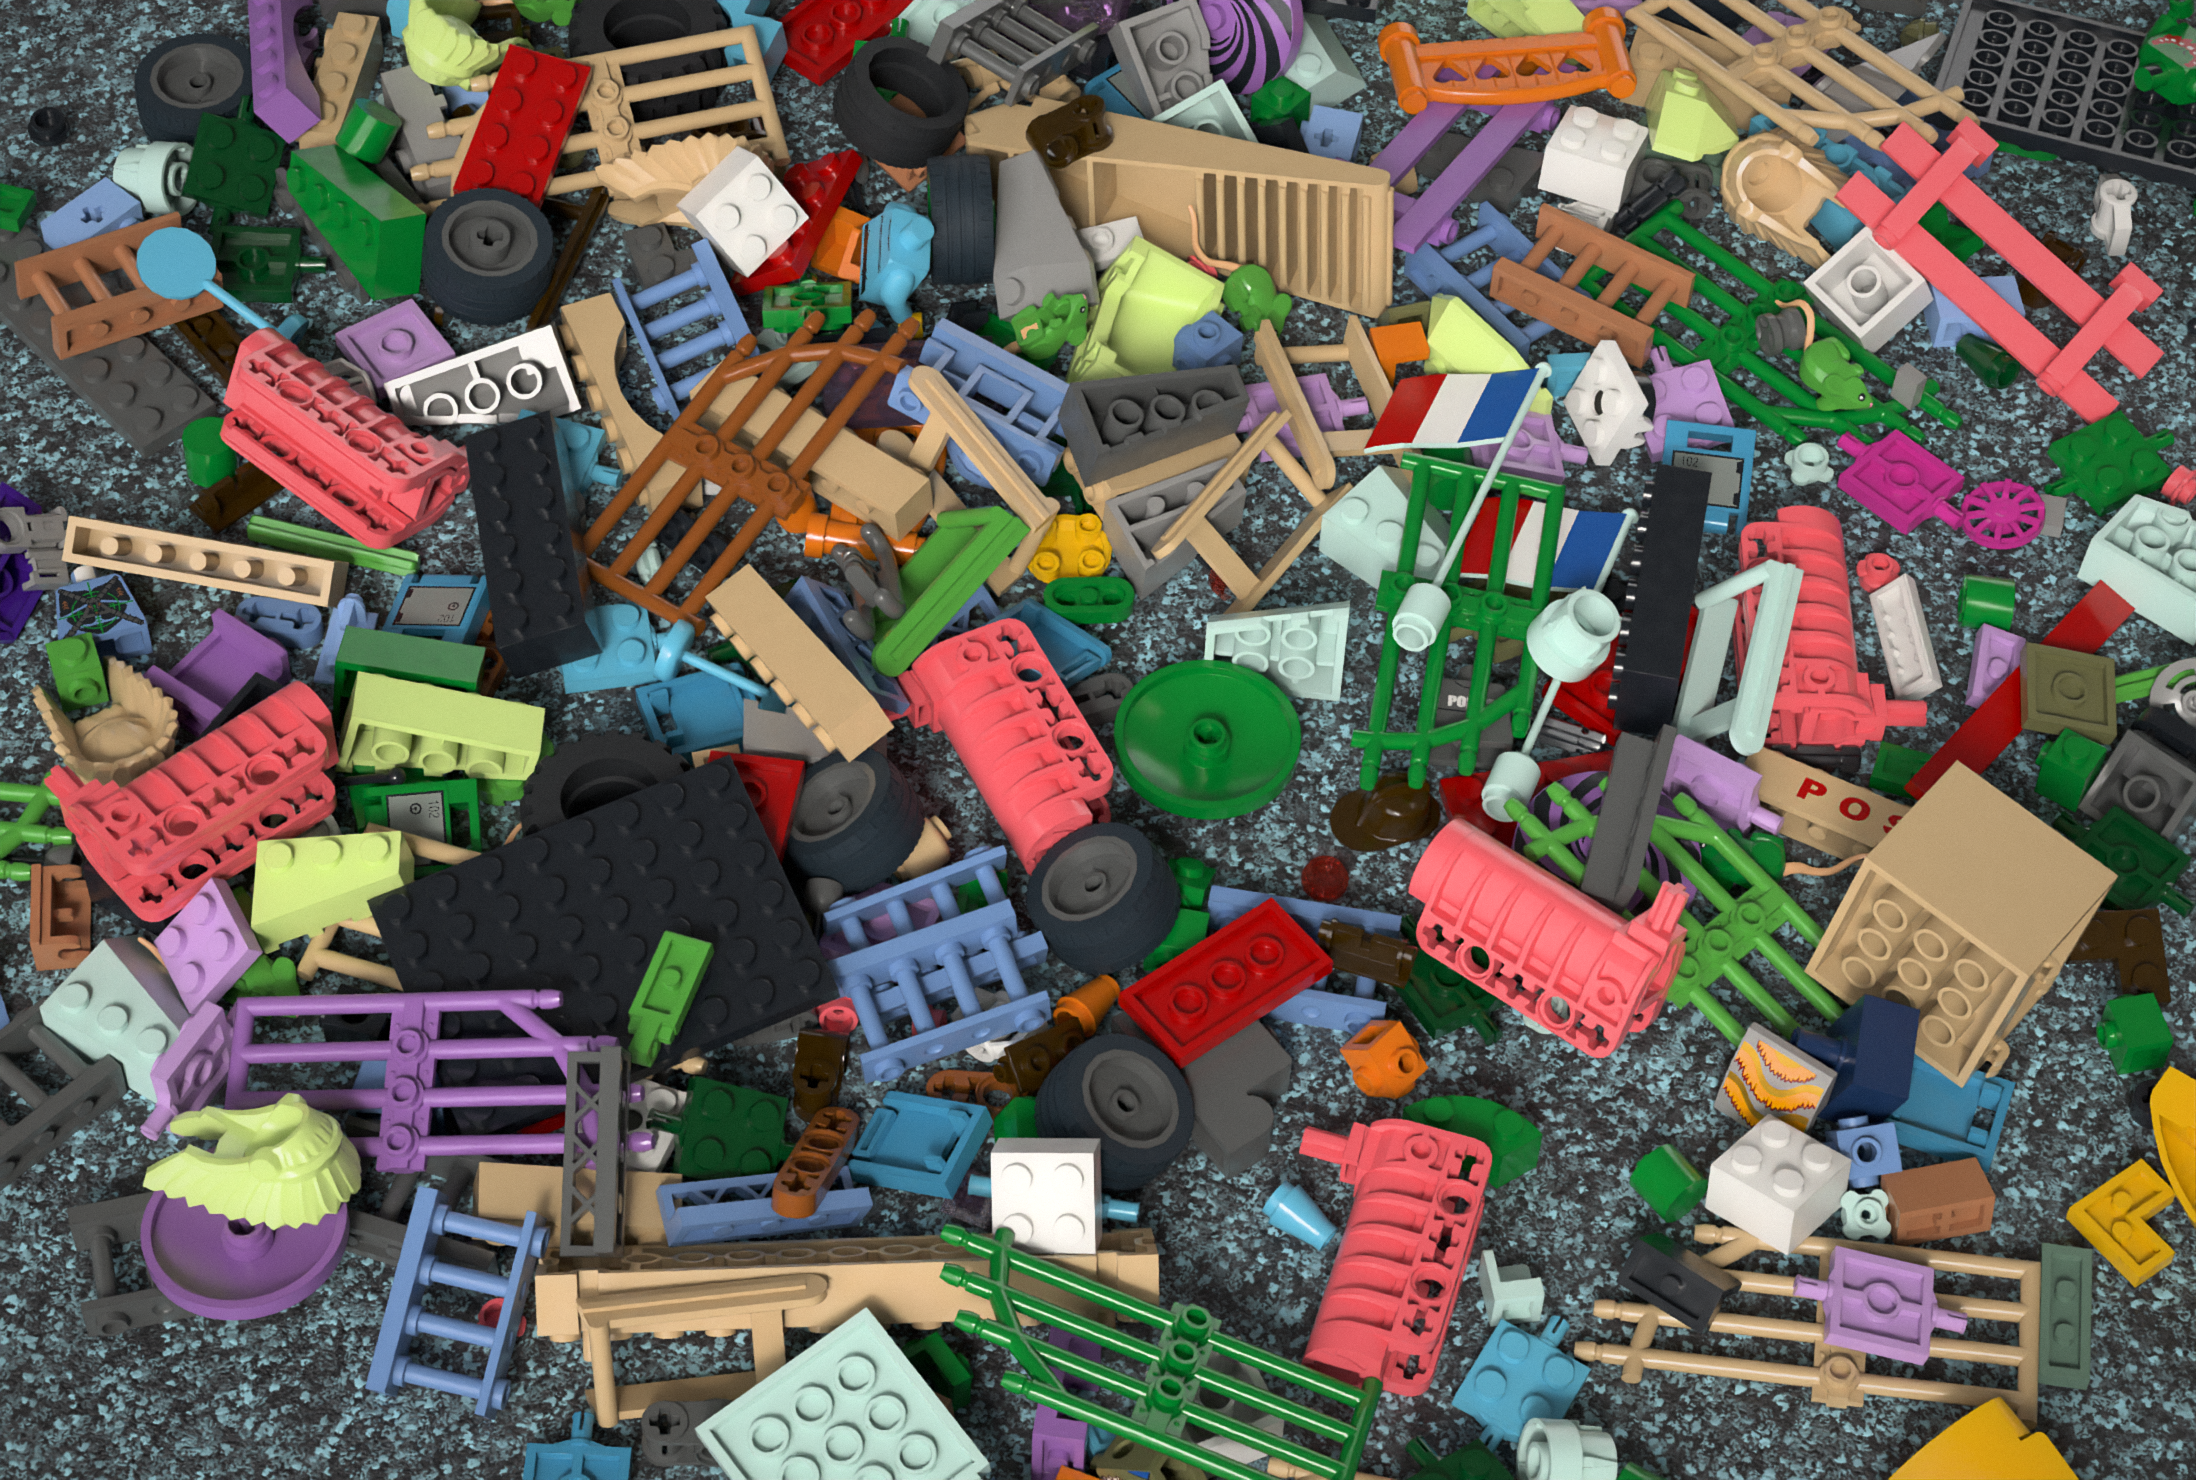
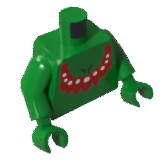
[2134,0,2196,105]

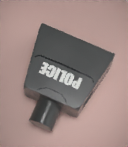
[1429,665,1513,770]

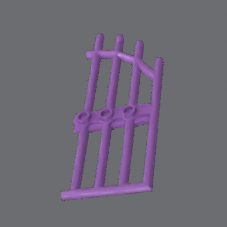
[224,989,656,1174]

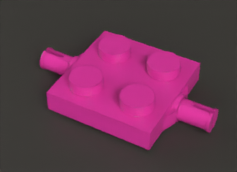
[1837,429,1966,536]

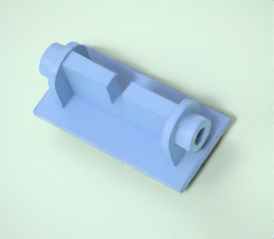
[313,593,379,685]

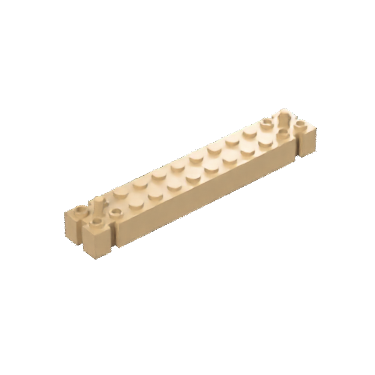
[535,1228,1159,1362]

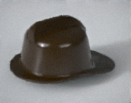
[1330,771,1441,853]

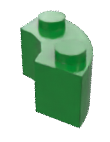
[1402,1095,1543,1189]

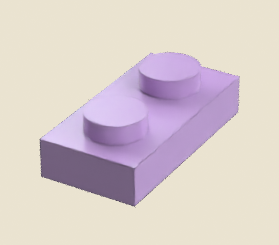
[1965,623,2026,709]

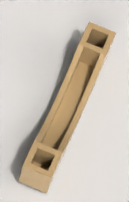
[557,292,703,515]

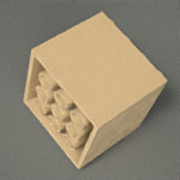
[1804,760,2118,1088]

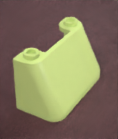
[1065,235,1225,384]

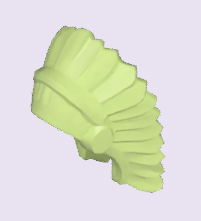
[402,0,534,92]
[143,1093,362,1230]

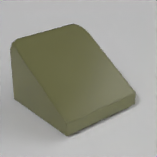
[1378,300,1431,335]

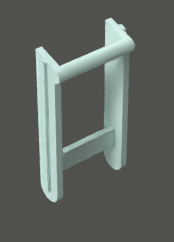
[1672,559,1804,756]

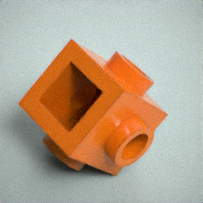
[1339,1020,1428,1099]

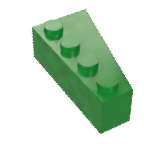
[286,144,426,301]

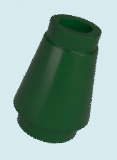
[1955,333,2020,390]

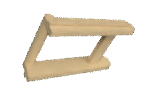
[1254,315,1422,490]
[876,366,1060,597]
[1151,409,1354,614]
[575,1274,827,1428]

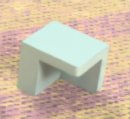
[1478,1249,1545,1327]

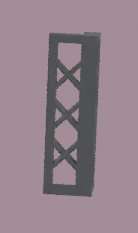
[1578,724,1678,915]
[560,1046,631,1258]

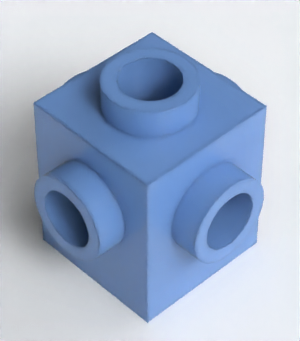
[1172,310,1243,371]
[1822,1115,1903,1189]

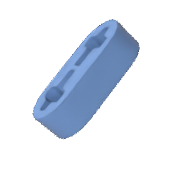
[235,596,324,649]

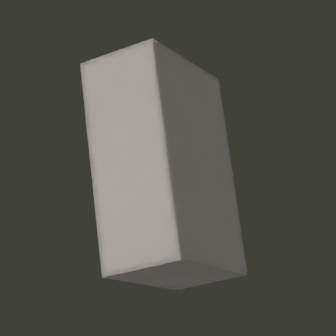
[1890,362,1927,410]
[2035,493,2067,538]

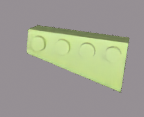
[335,671,545,780]

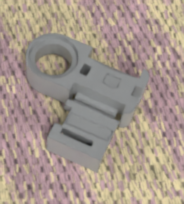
[0,506,70,591]

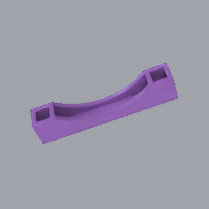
[248,0,321,144]

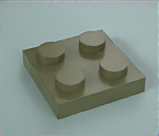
[2020,642,2117,745]

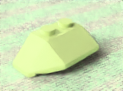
[1645,68,1739,162]
[1424,293,1553,415]

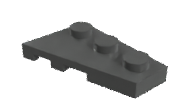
[1414,132,1545,216]

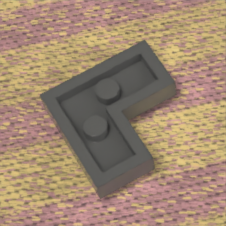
[622,222,730,298]

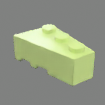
[1467,0,1585,66]
[251,831,415,954]

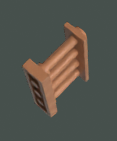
[1489,203,1696,369]
[14,211,224,360]

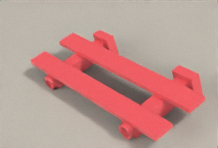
[1834,116,2164,425]

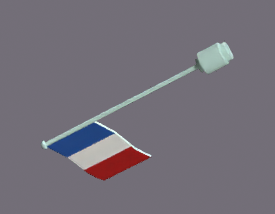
[1364,362,1552,652]
[1460,497,1639,822]

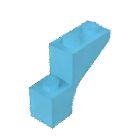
[714,0,788,83]

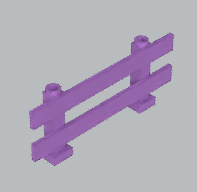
[1335,36,1578,254]

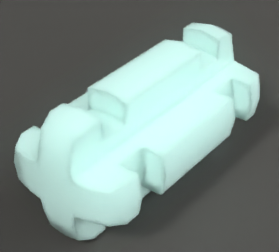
[635,540,662,587]

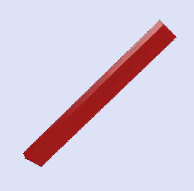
[1904,580,2135,801]

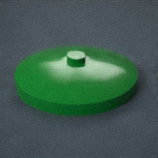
[1113,660,1301,820]

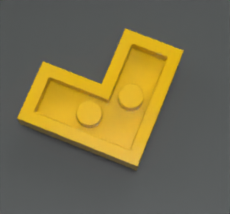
[2066,1158,2176,1288]

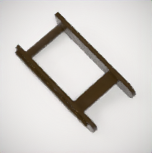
[434,186,609,331]

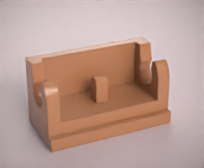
[30,864,92,971]
[1880,1157,1996,1246]

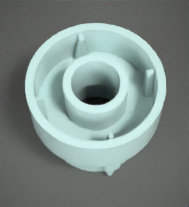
[113,141,197,216]
[1527,586,1622,683]
[1516,1418,1618,1480]

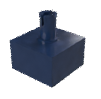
[1789,994,1920,1123]

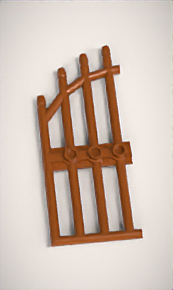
[583,309,920,637]

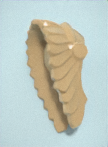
[1718,127,1851,270]
[595,132,775,230]
[30,655,180,788]

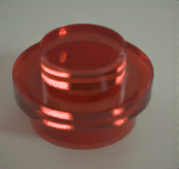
[1301,855,1349,901]

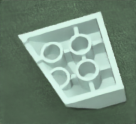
[1284,12,1365,121]
[1319,465,1470,590]
[2077,494,2196,646]
[1204,601,1350,701]
[39,934,195,1103]

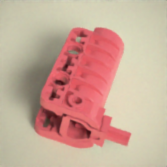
[220,327,470,550]
[1732,505,1927,750]
[882,618,1114,876]
[44,680,339,922]
[1408,818,1690,1058]
[1299,1119,1492,1397]

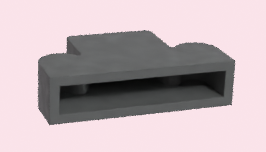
[1111,1011,1292,1180]

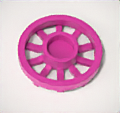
[1960,479,2045,549]

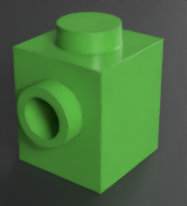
[45,632,109,713]

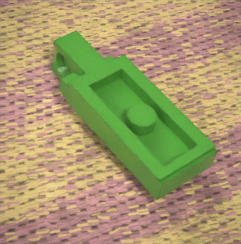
[628,930,714,1068]

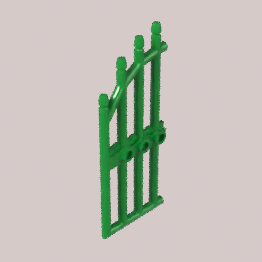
[1578,199,1963,447]
[1350,451,1566,791]
[939,1223,1383,1480]

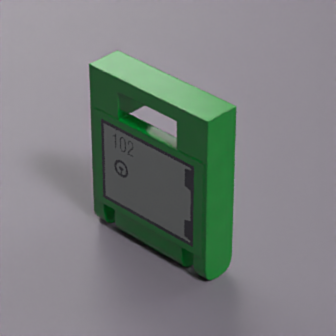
[362,778,483,881]

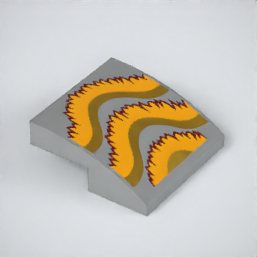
[1713,1022,1838,1136]

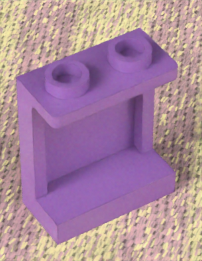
[142,608,292,737]
[1031,1326,1102,1480]

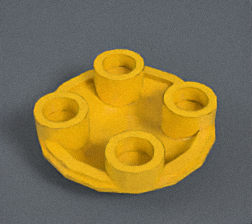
[1027,513,1112,584]

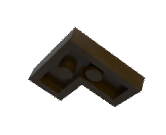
[2066,908,2171,1006]

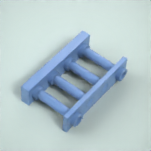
[1404,201,1594,363]
[611,238,762,422]
[823,845,1048,1025]
[1208,885,1402,1035]
[826,899,1051,1084]
[365,1186,550,1420]

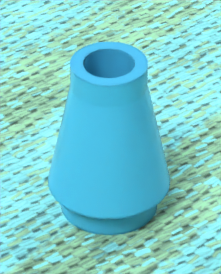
[1262,1180,1339,1251]

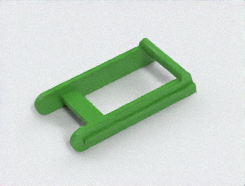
[871,506,1031,677]

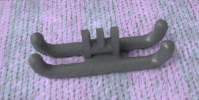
[831,523,906,641]

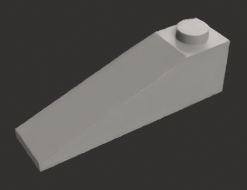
[1107,0,1213,120]
[1800,32,1947,143]
[993,150,1100,323]
[383,321,582,425]

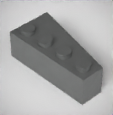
[1058,364,1250,488]

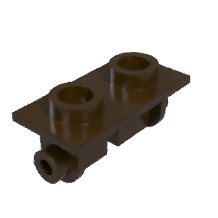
[188,461,285,534]
[1318,918,1419,989]
[993,1017,1086,1095]

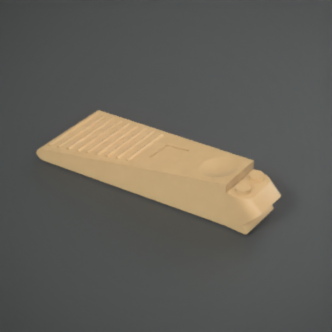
[964,96,1394,318]

